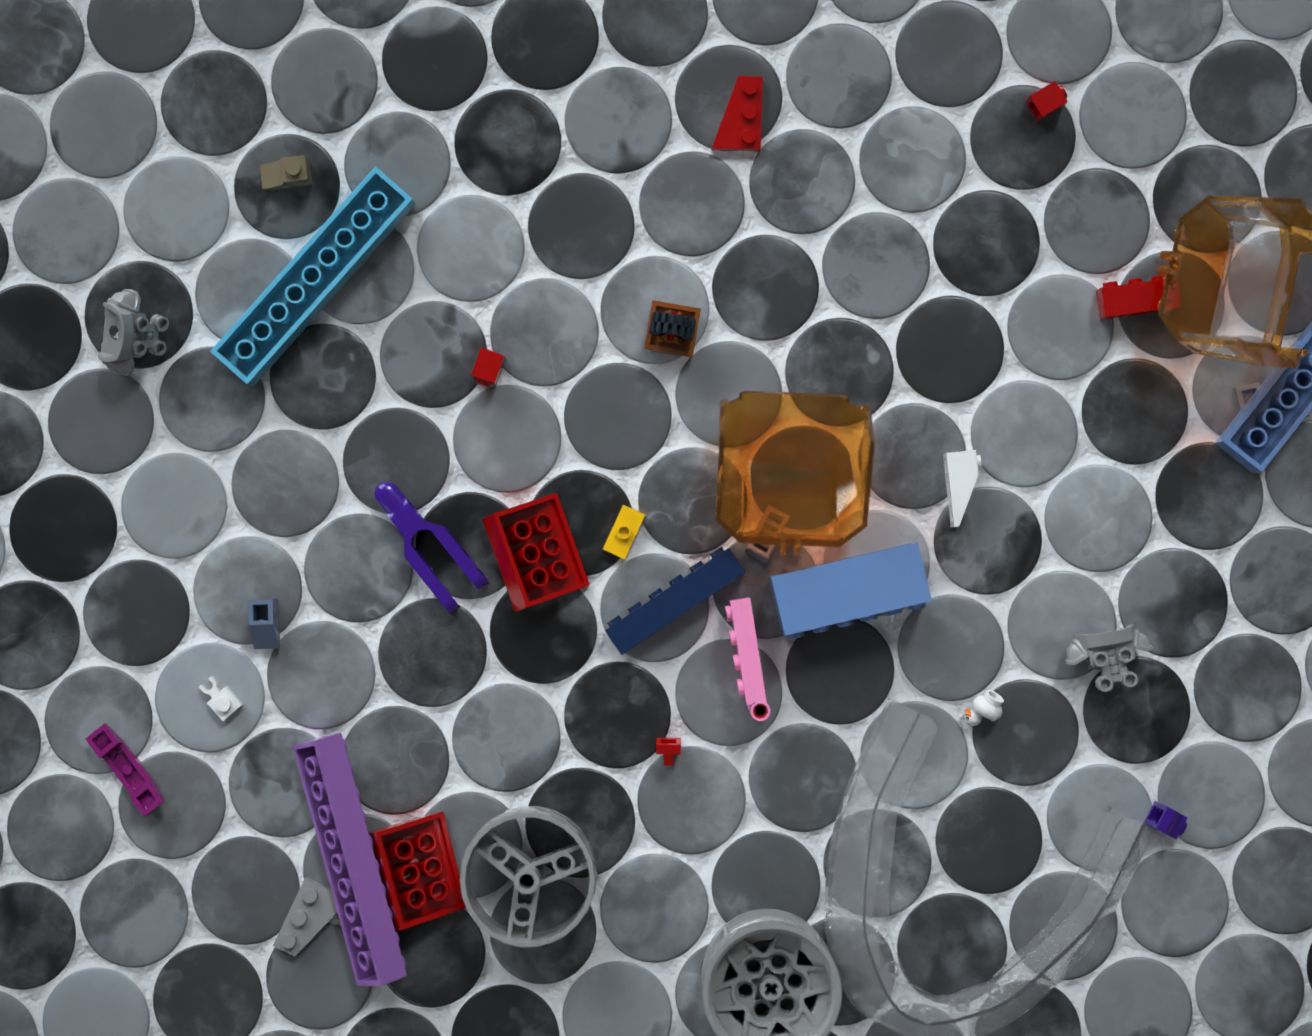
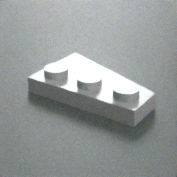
[273,877,337,956]

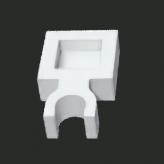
[199,676,243,721]

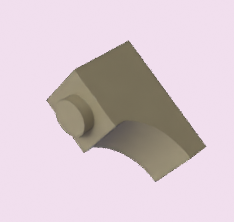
[260,155,313,191]

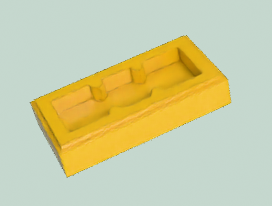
[603,505,645,559]

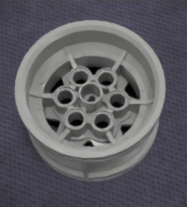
[701,909,842,1036]

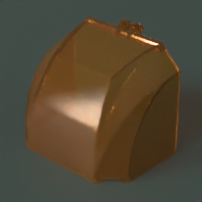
[715,391,875,556]

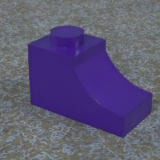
[1144,801,1188,840]

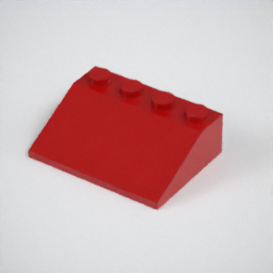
[482,493,590,612]
[368,812,466,930]

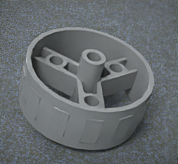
[460,806,597,947]

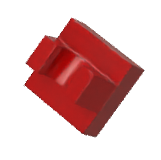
[656,738,681,766]

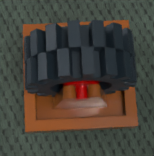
[644,300,701,358]

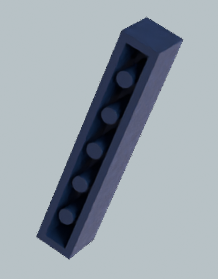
[605,547,746,655]

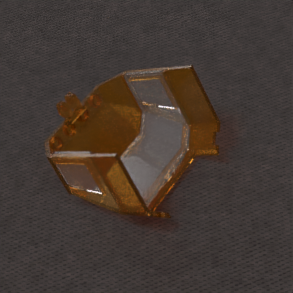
[1156,196,1312,369]

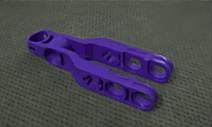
[374,482,490,614]

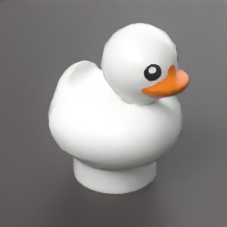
[964,690,1004,726]

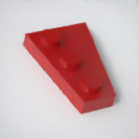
[711,76,763,152]

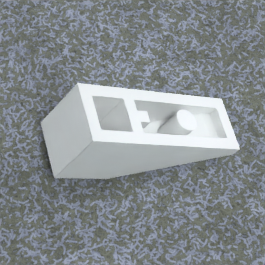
[943,450,982,527]

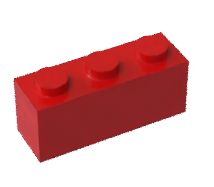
[1096,275,1179,320]

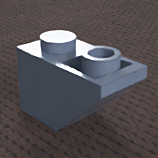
[248,599,280,649]

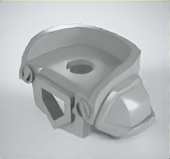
[98,289,169,376]
[1065,624,1153,692]

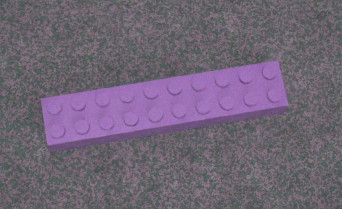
[292,733,407,986]

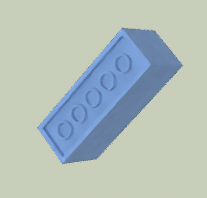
[768,542,932,639]

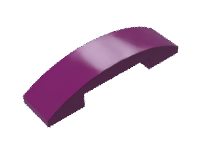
[85,723,165,817]

